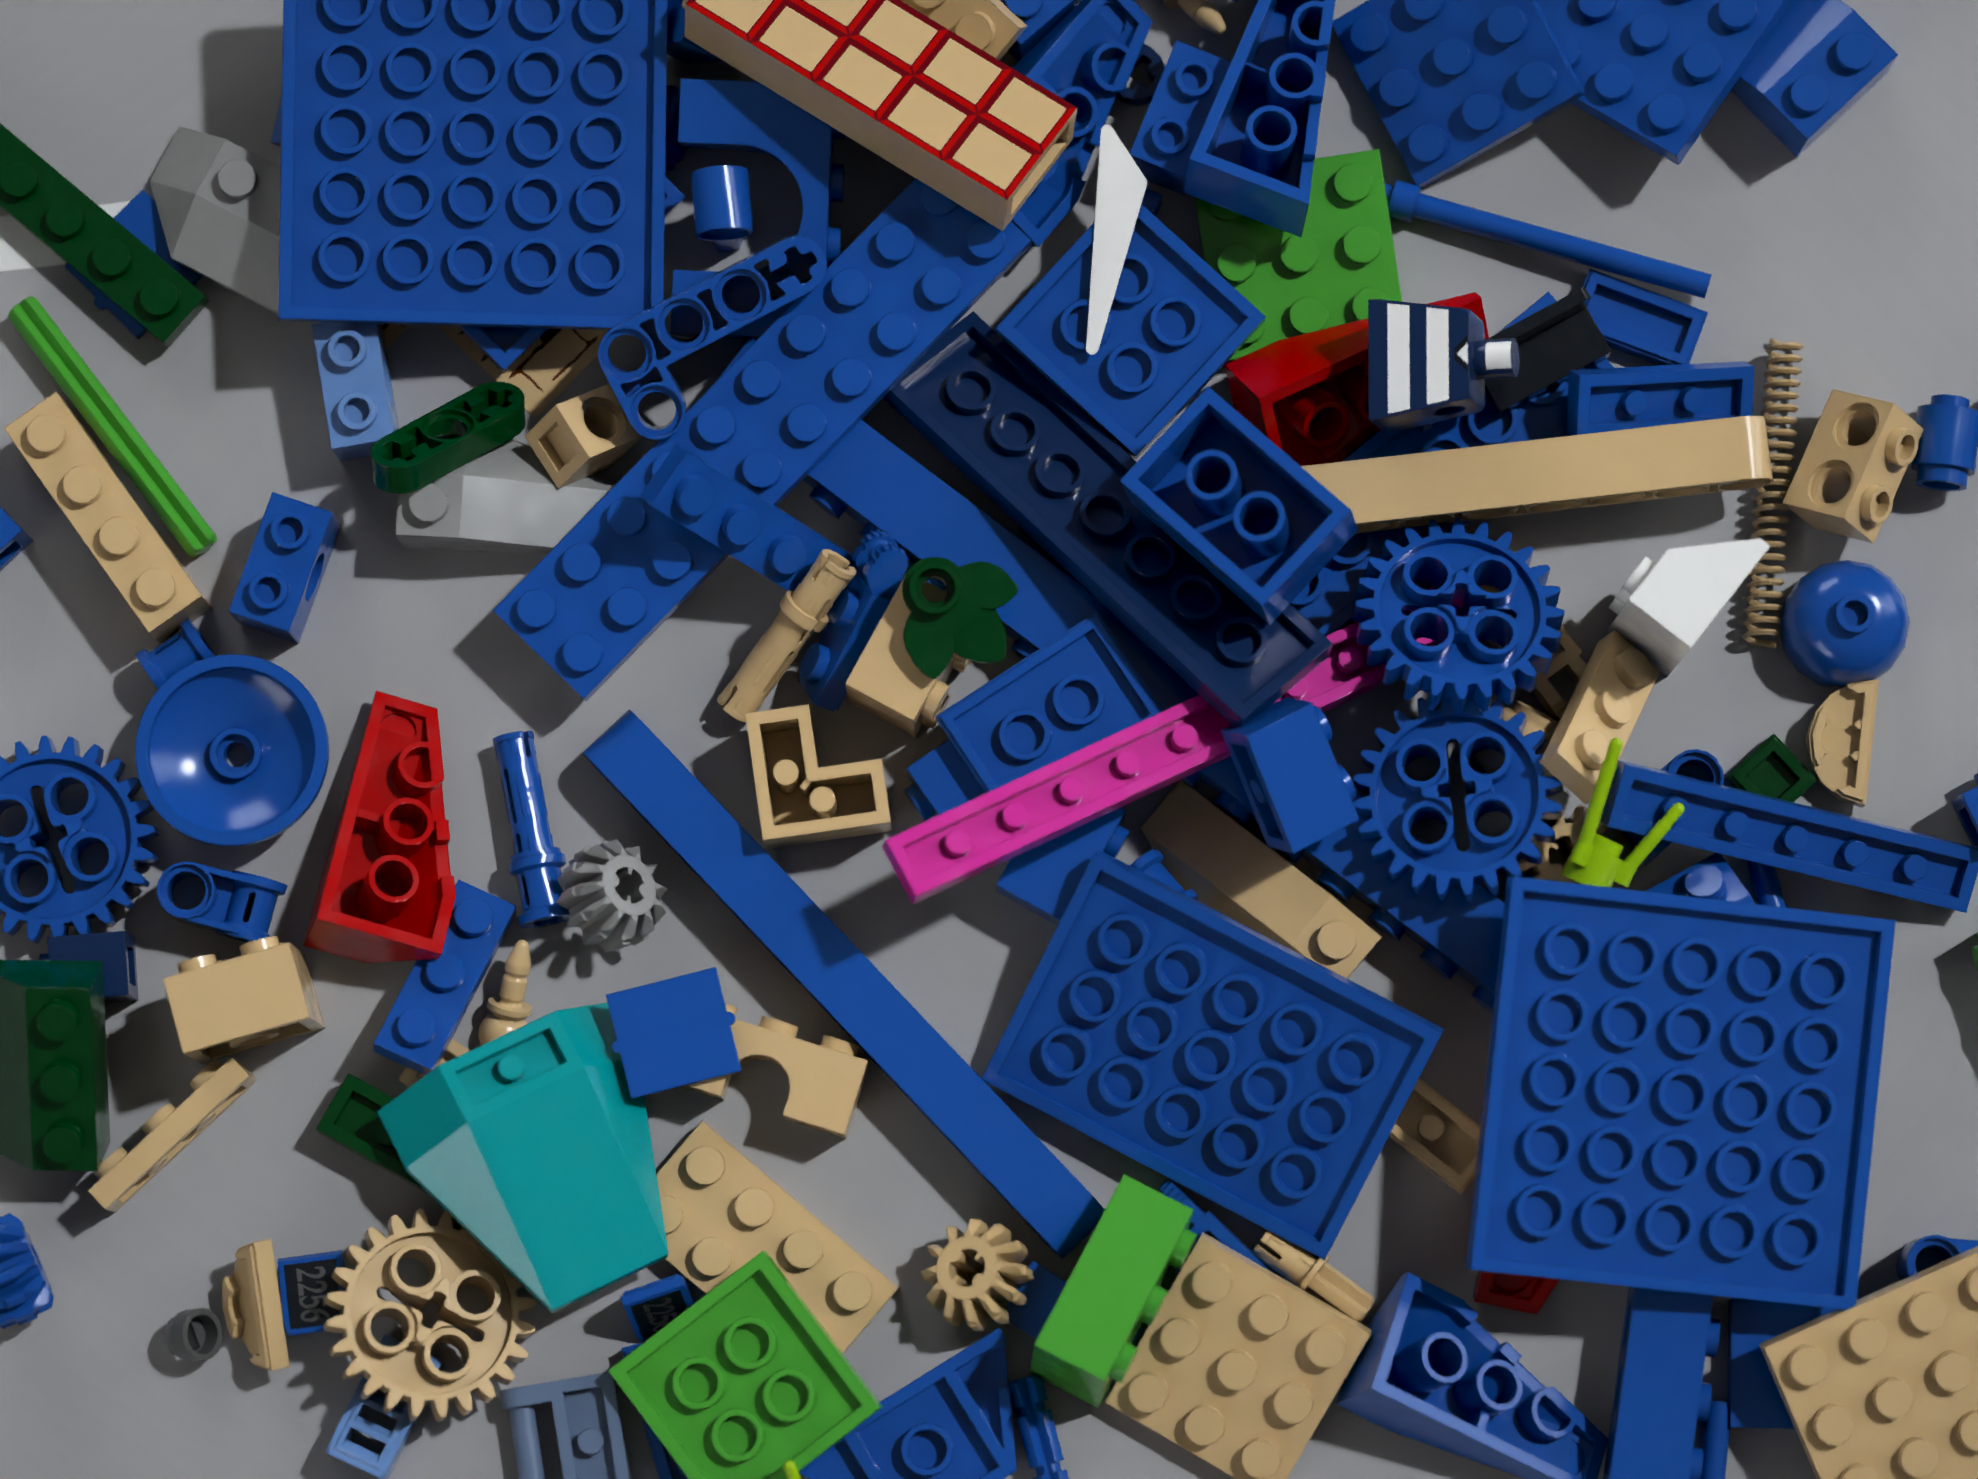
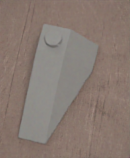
[395,421,619,555]

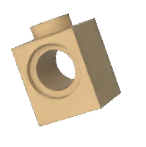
[525,384,642,489]

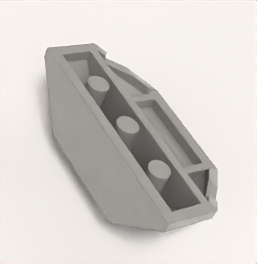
[150,126,280,314]

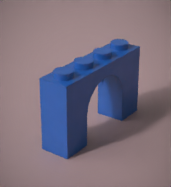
[671,78,846,340]

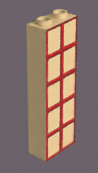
[682,0,1077,231]

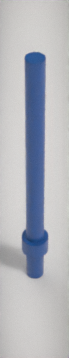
[1385,180,1712,299]

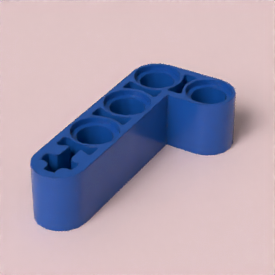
[598,234,827,440]

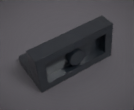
[1485,287,1612,416]

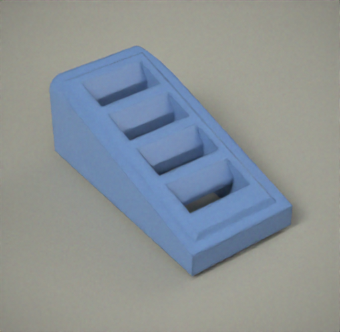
[325,1334,444,1479]

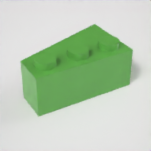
[1030,1175,1198,1408]

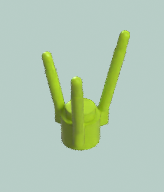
[1561,737,1685,888]

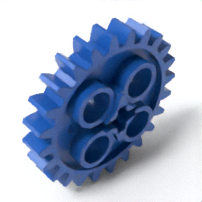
[1353,518,1564,714]
[1353,697,1563,902]
[0,735,159,944]

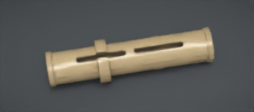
[717,549,856,723]

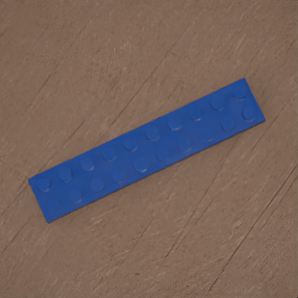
[493,178,1032,702]

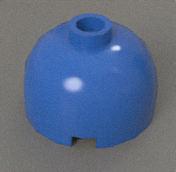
[1780,560,1910,688]

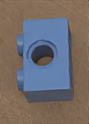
[312,322,399,461]

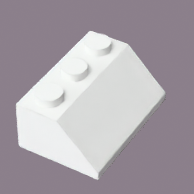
[1608,538,1770,677]

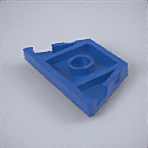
[799,1327,1017,1479]

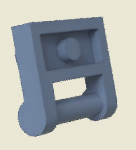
[499,1372,631,1479]

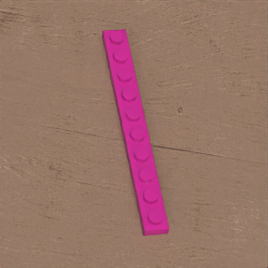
[882,586,1461,904]

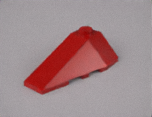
[1224,292,1489,466]
[303,691,456,963]

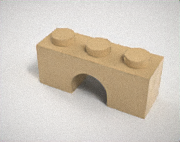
[682,1003,869,1139]

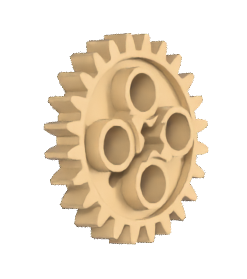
[323,1209,536,1422]

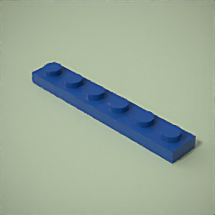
[1601,760,1978,913]

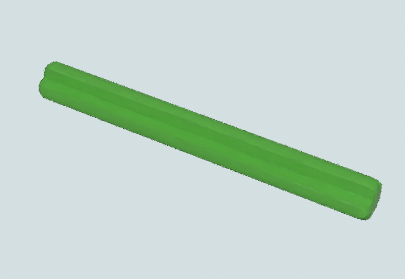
[8,296,217,558]

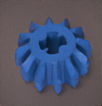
[0,1213,54,1329]

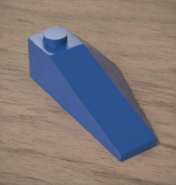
[1011,0,1153,248]

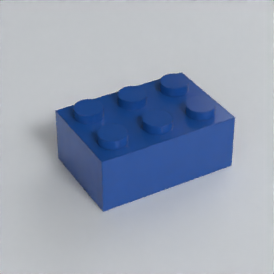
[1120,386,1358,625]

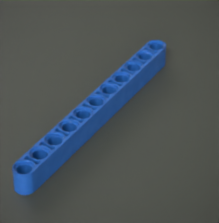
[582,709,1105,1259]

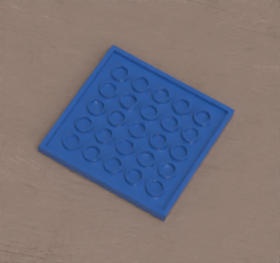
[278,0,668,330]
[1466,876,1896,1310]

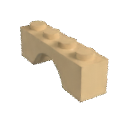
[4,392,212,644]

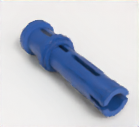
[493,731,571,929]

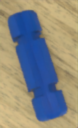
[1009,1375,1069,1479]

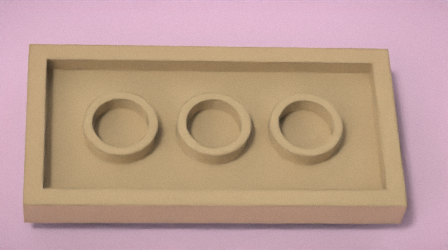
[656,1120,899,1354]

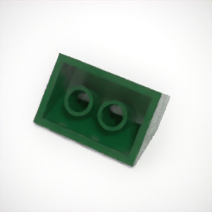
[0,960,110,1171]

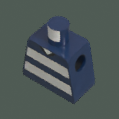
[1368,299,1520,433]

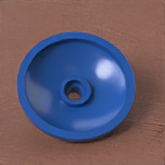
[135,654,329,847]

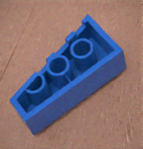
[1183,0,1336,237]

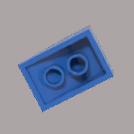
[1731,0,1898,157]

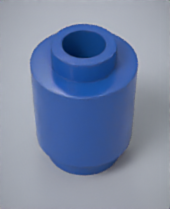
[1911,395,1978,491]

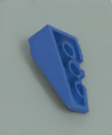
[1336,1272,1609,1479]

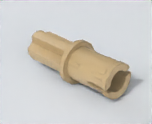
[1252,1230,1375,1323]

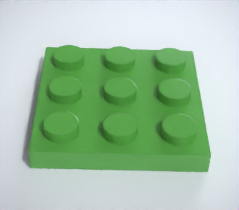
[1194,149,1402,364]
[608,1251,883,1479]

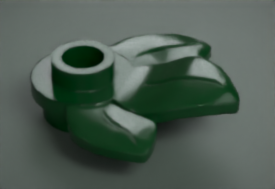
[902,557,1019,679]

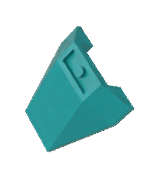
[377,1002,669,1313]

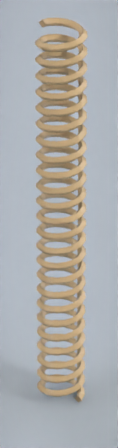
[1742,338,1804,648]

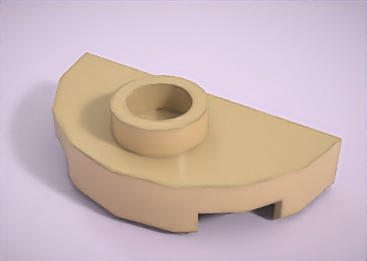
[1806,679,1879,808]
[222,1238,290,1371]

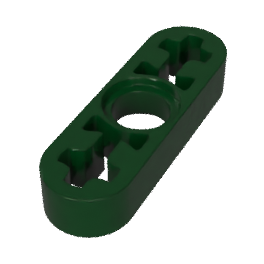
[371,382,526,494]

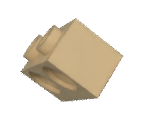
[1782,389,1924,543]

